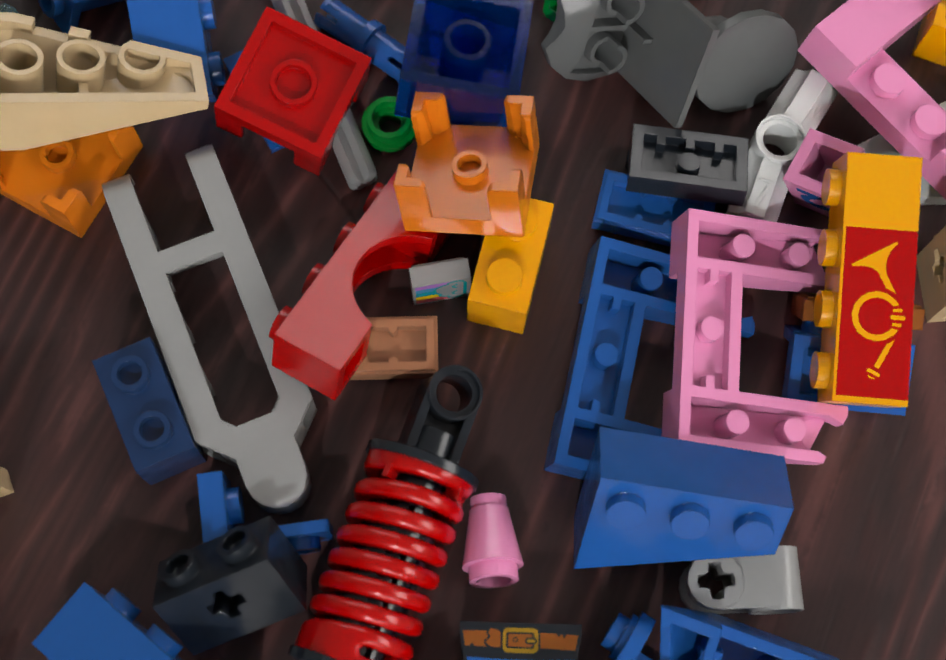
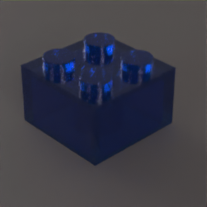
[394,0,533,127]

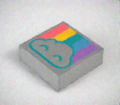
[409,257,471,305]

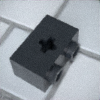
[152,516,307,656]

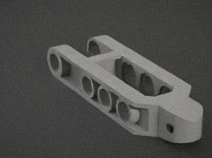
[102,143,317,515]

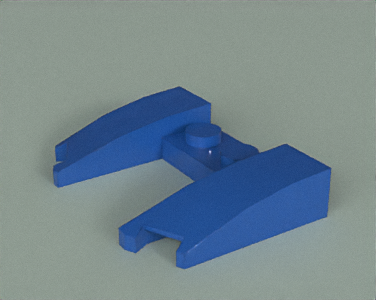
[543,236,755,480]

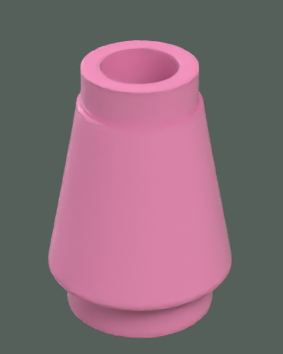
[462,492,524,588]

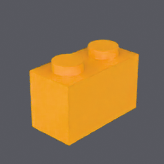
[467,198,554,334]

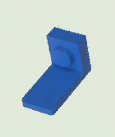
[197,471,334,555]

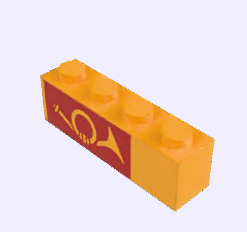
[810,152,923,408]

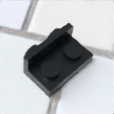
[625,124,749,206]

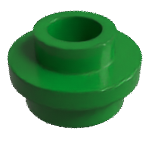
[362,96,415,152]

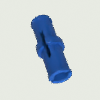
[314,0,423,87]

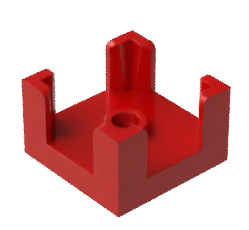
[214,6,372,176]

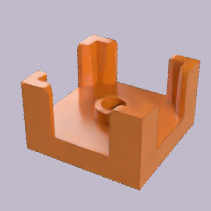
[394,91,540,237]
[0,126,143,238]

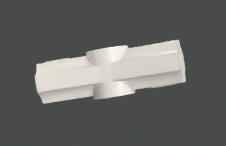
[725,69,838,222]

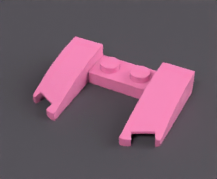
[797,0,946,200]
[661,208,848,465]

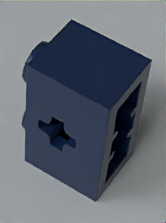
[92,337,207,485]

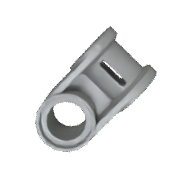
[678,545,804,615]

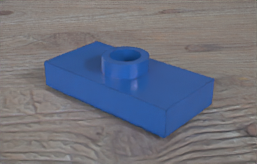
[591,169,716,247]

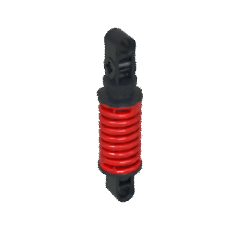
[287,365,483,660]

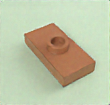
[350,316,439,380]

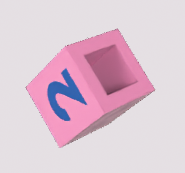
[783,128,865,217]

